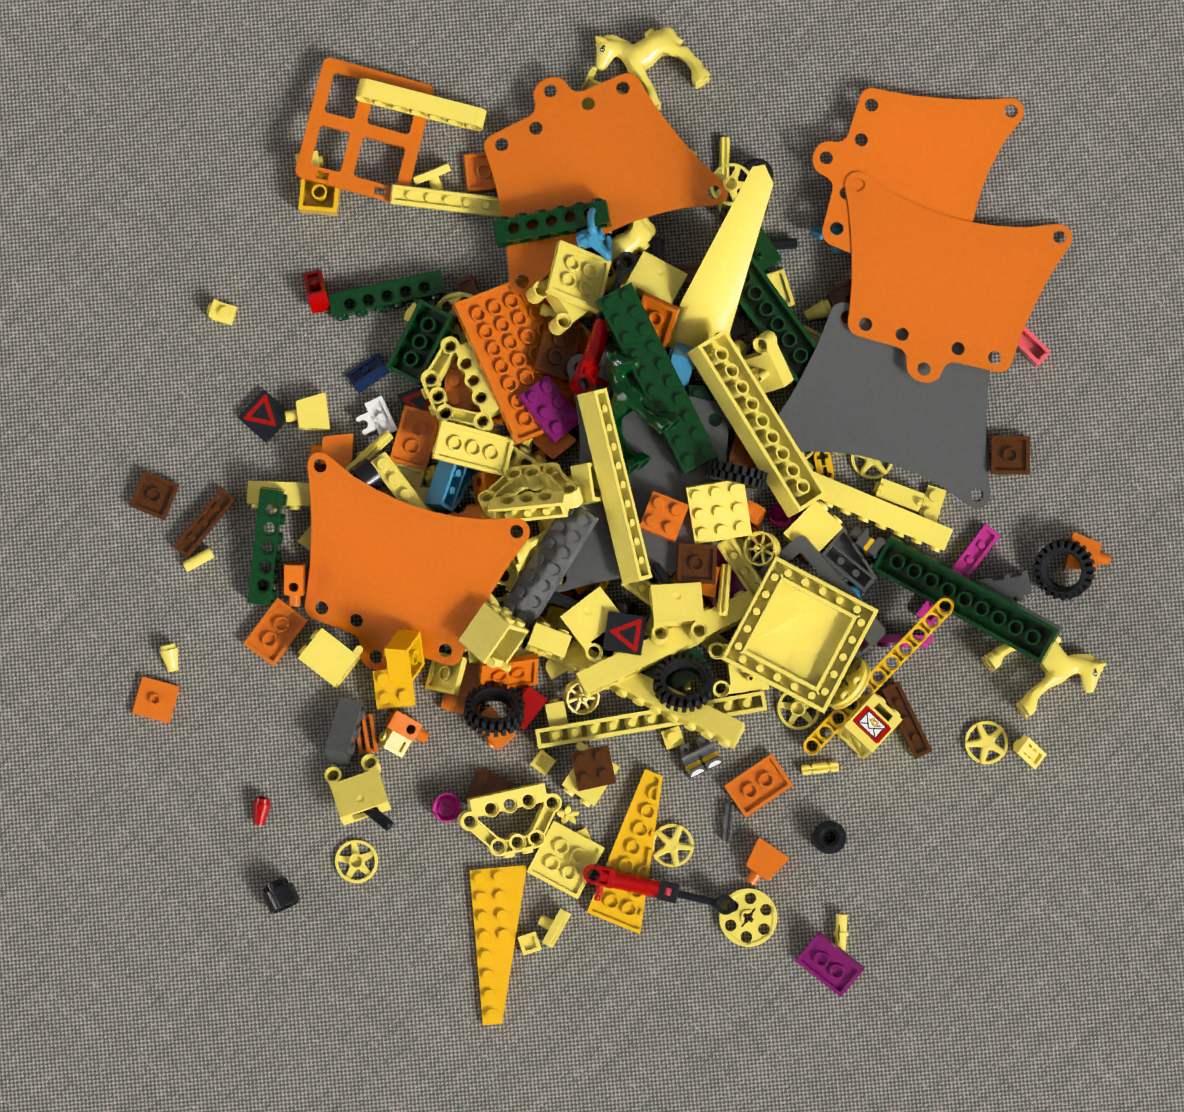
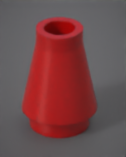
[252,796,271,826]

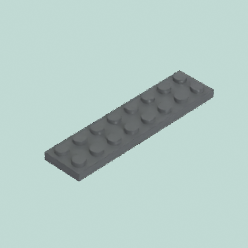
[501,505,599,648]

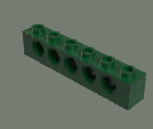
[493,198,612,248]
[328,270,445,321]
[247,487,288,605]

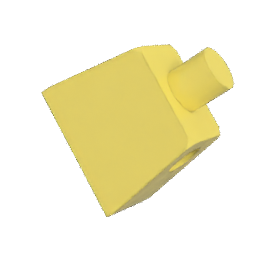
[285,393,330,431]

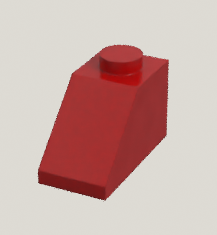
[303,270,331,314]
[520,686,548,731]

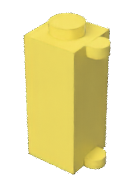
[872,478,925,514]

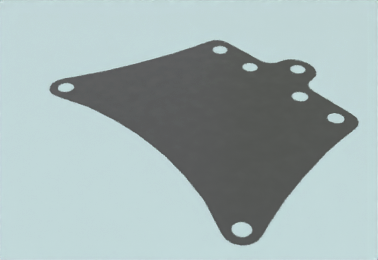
[778,302,993,508]
[555,354,752,592]

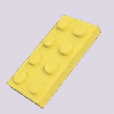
[432,420,514,477]

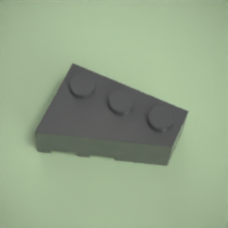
[822,527,877,593]
[977,570,1032,602]
[324,696,366,768]

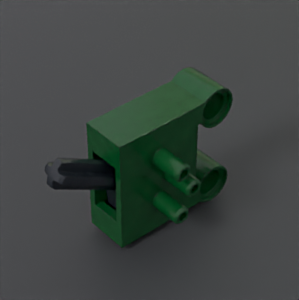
[709,227,798,272]

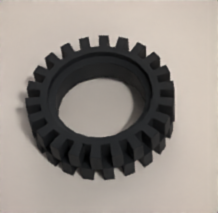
[705,460,768,490]
[1033,539,1096,600]
[653,653,714,713]
[464,682,525,737]

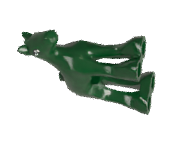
[606,349,682,474]

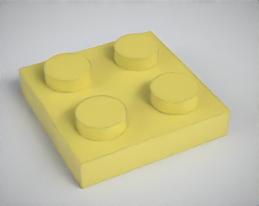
[425,652,468,696]

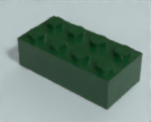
[386,299,458,386]

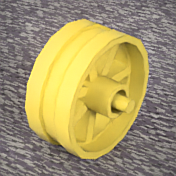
[743,531,781,567]
[563,679,600,715]

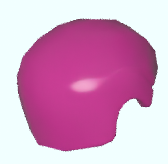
[769,503,797,528]
[432,793,461,822]

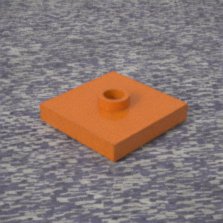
[132,676,180,724]

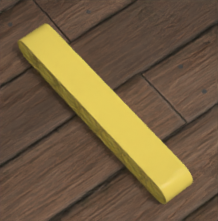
[355,78,487,131]

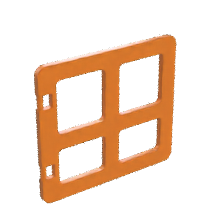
[295,58,433,203]

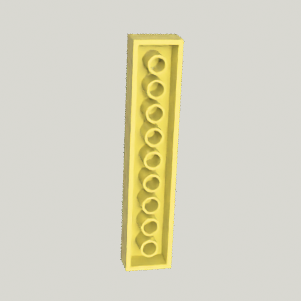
[687,329,826,518]

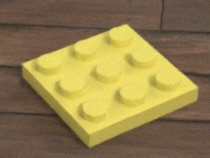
[545,240,611,314]
[686,480,752,544]
[527,821,605,899]

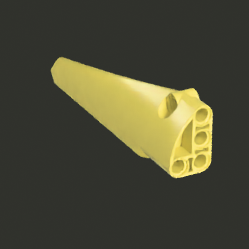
[668,165,774,349]

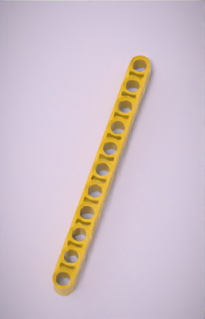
[803,596,954,755]

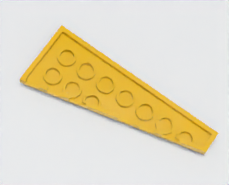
[587,769,663,934]
[470,865,527,1025]

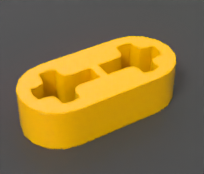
[814,452,834,479]

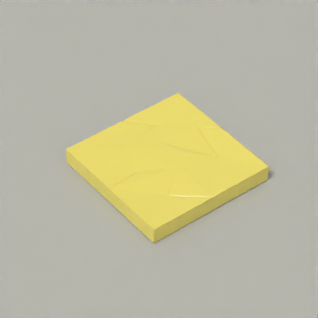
[721,556,879,714]

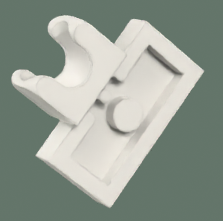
[356,395,397,436]

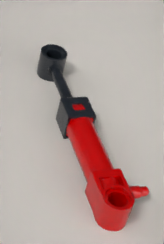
[570,251,637,395]
[583,864,735,915]

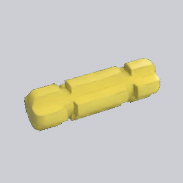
[801,761,839,775]

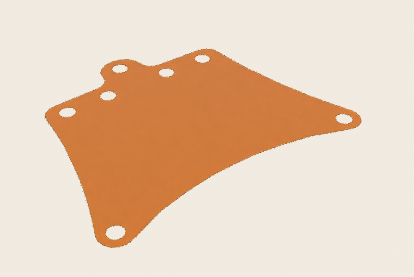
[484,73,728,295]
[812,88,1024,254]
[845,172,1073,383]
[305,452,530,670]

